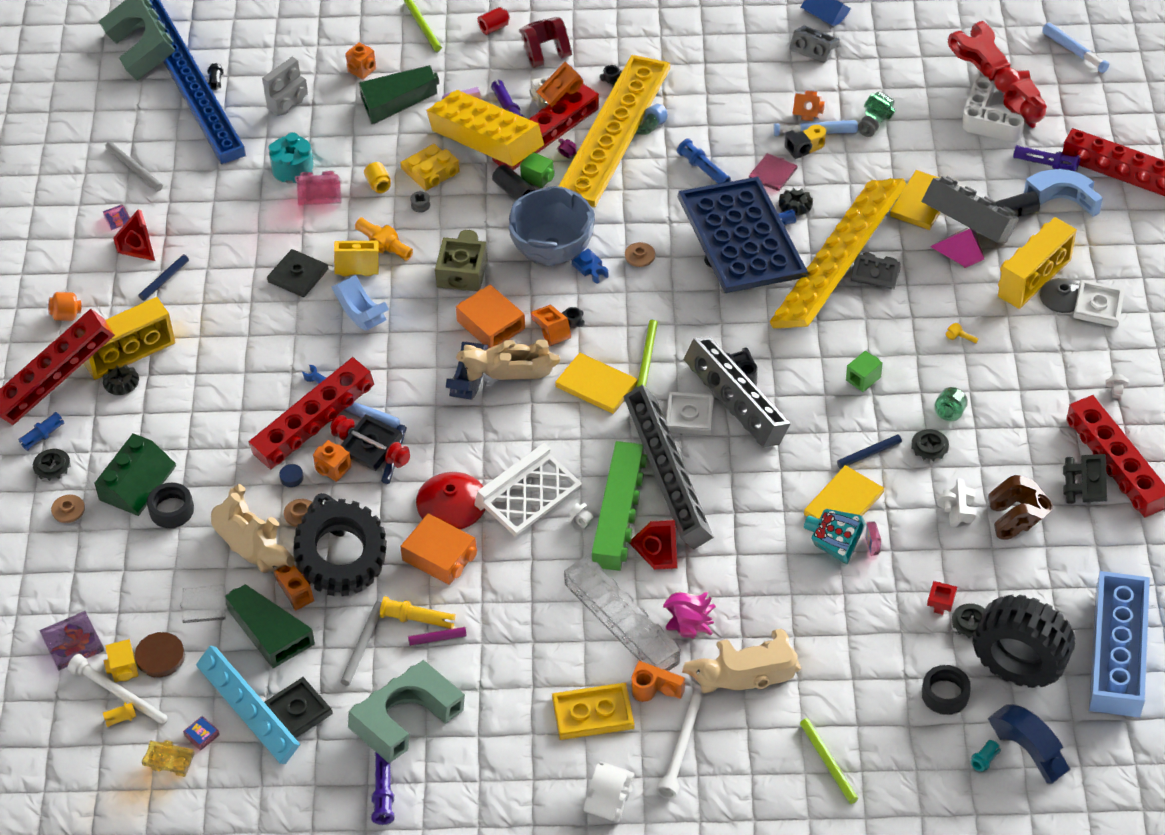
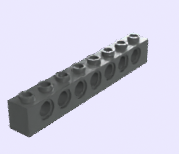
[623,384,714,549]

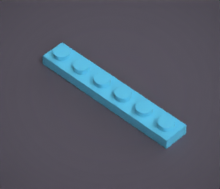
[196,646,300,764]

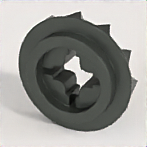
[778,187,813,216]
[102,364,139,395]
[911,429,949,462]
[33,449,71,481]
[952,603,985,639]

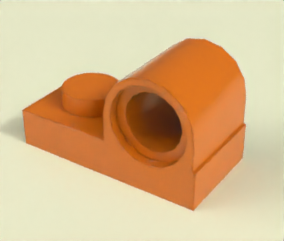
[536,62,583,107]
[531,304,571,346]
[631,660,685,702]

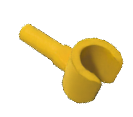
[945,323,978,344]

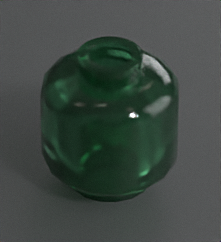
[863,91,896,123]
[934,387,968,421]

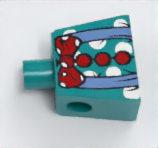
[804,509,866,564]

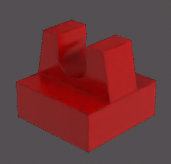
[927,581,957,615]

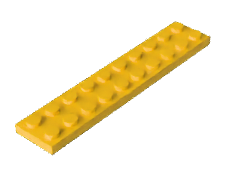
[559,55,670,207]
[769,178,907,329]

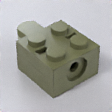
[435,230,488,291]

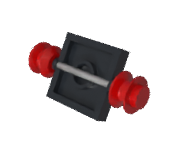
[330,414,410,471]

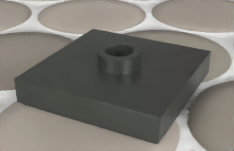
[267,249,328,297]
[264,677,333,739]

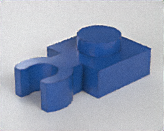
[571,248,609,284]

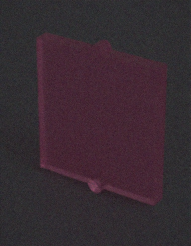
[749,153,798,191]

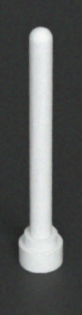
[68,654,167,724]
[656,693,702,799]

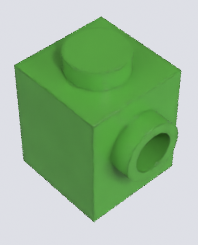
[520,152,555,188]
[846,351,883,392]

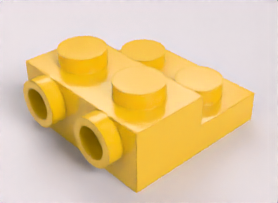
[400,143,460,191]

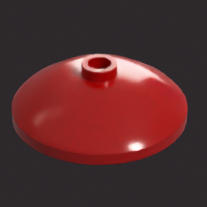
[416,472,486,530]

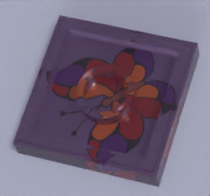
[39,611,104,671]

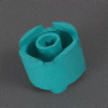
[269,132,314,183]

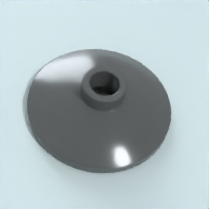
[1040,278,1079,313]

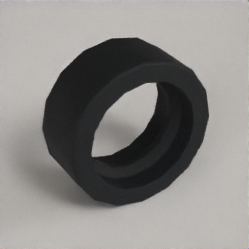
[147,482,194,528]
[922,665,971,715]

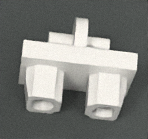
[937,478,976,528]

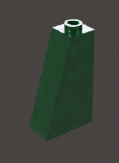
[359,65,440,125]
[224,584,315,668]

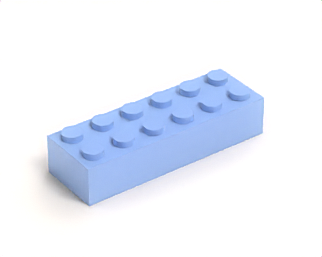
[1089,571,1150,718]

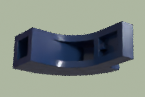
[445,341,488,400]
[988,704,1071,784]

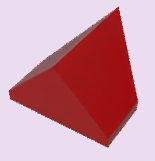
[113,209,155,261]
[629,520,678,570]

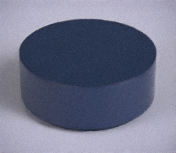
[279,464,304,487]

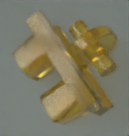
[141,740,195,777]

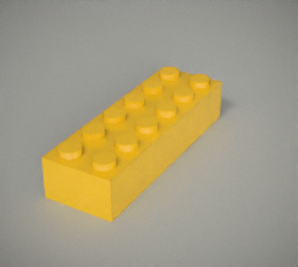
[426,90,544,166]

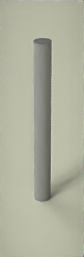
[105,142,163,191]
[340,601,381,686]

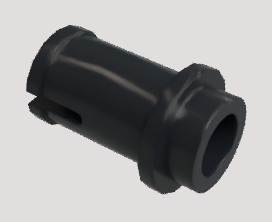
[207,63,224,90]

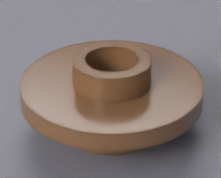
[625,242,655,267]
[51,495,85,523]
[284,499,313,527]

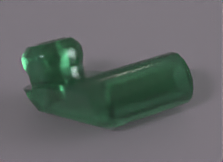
[635,114,659,135]

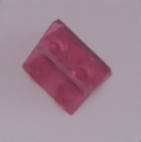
[295,171,342,205]

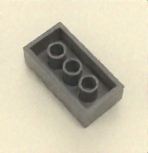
[921,176,1019,243]

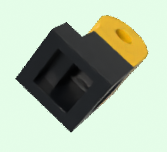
[784,125,826,159]

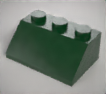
[94,433,176,516]

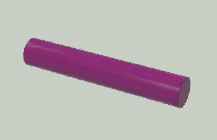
[408,627,467,646]

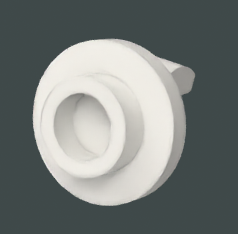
[1105,374,1129,399]
[568,503,593,529]

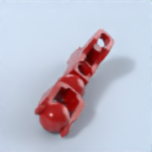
[948,21,1047,128]

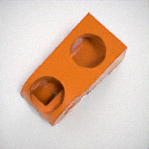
[274,565,314,611]

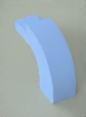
[1024,169,1103,217]
[332,275,389,330]

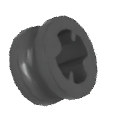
[858,115,879,137]
[410,191,430,212]

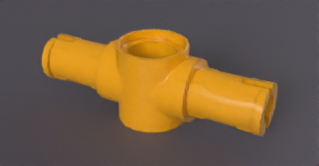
[355,217,413,261]

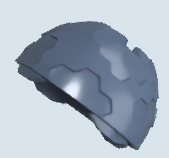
[509,186,595,266]

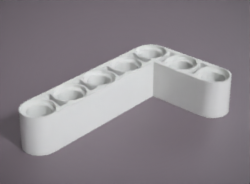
[962,71,1024,142]

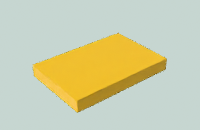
[890,170,941,230]
[555,352,638,414]
[804,465,884,519]
[552,682,635,740]

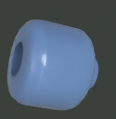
[644,104,668,127]

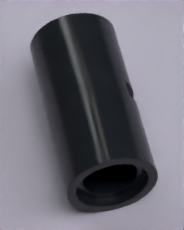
[492,164,536,200]
[995,191,1040,217]

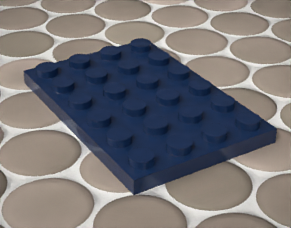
[677,176,808,293]

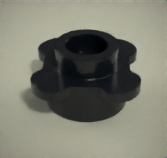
[599,65,622,85]
[562,307,585,328]

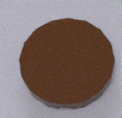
[134,632,185,677]

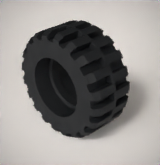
[293,499,387,596]
[972,594,1075,688]

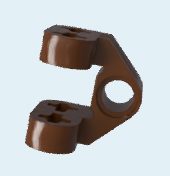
[988,475,1053,540]

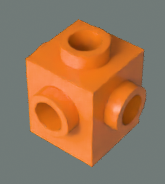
[345,42,376,80]
[792,90,825,121]
[313,440,352,482]

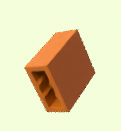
[456,284,525,349]
[400,513,477,585]

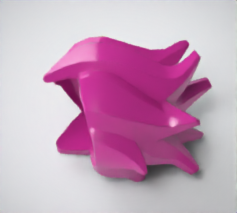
[663,592,716,639]

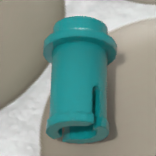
[971,740,1001,772]

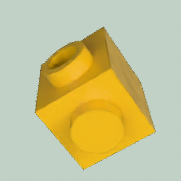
[103,639,139,683]

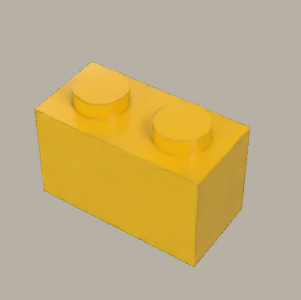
[334,241,379,276]

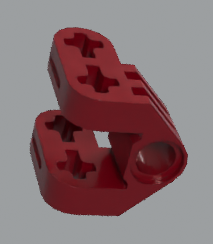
[519,17,572,68]

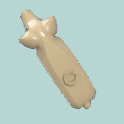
[456,339,560,381]
[211,484,295,573]
[682,629,801,694]

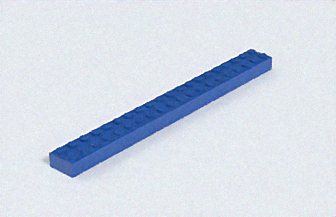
[144,0,246,165]

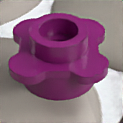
[557,138,577,158]

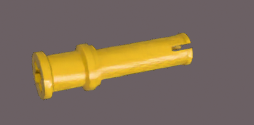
[379,596,456,629]

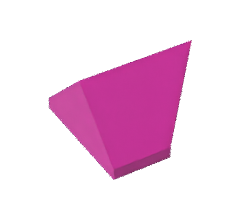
[930,227,984,268]

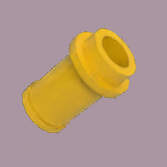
[102,702,136,727]

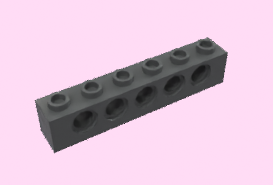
[683,336,791,447]

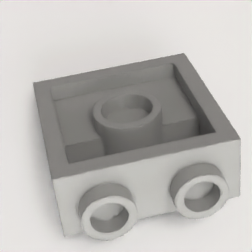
[262,56,308,116]

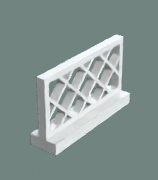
[474,443,582,537]

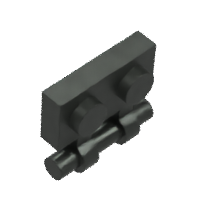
[1063,454,1107,504]

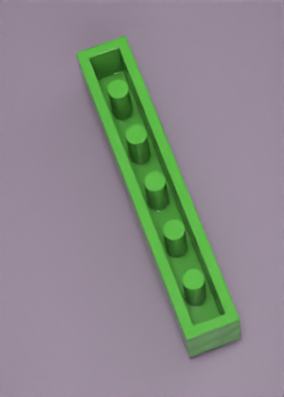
[592,441,647,571]

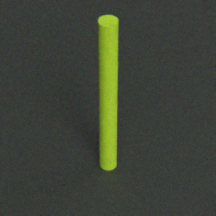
[404,0,442,52]
[637,319,658,387]
[800,718,858,804]

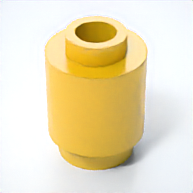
[364,162,391,193]

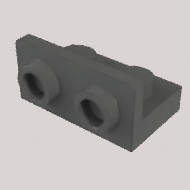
[790,25,840,62]
[851,252,901,290]

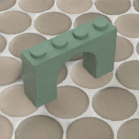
[99,0,175,80]
[348,660,465,763]

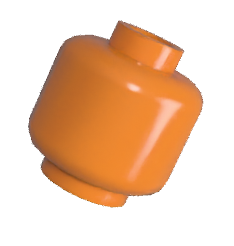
[48,292,81,321]

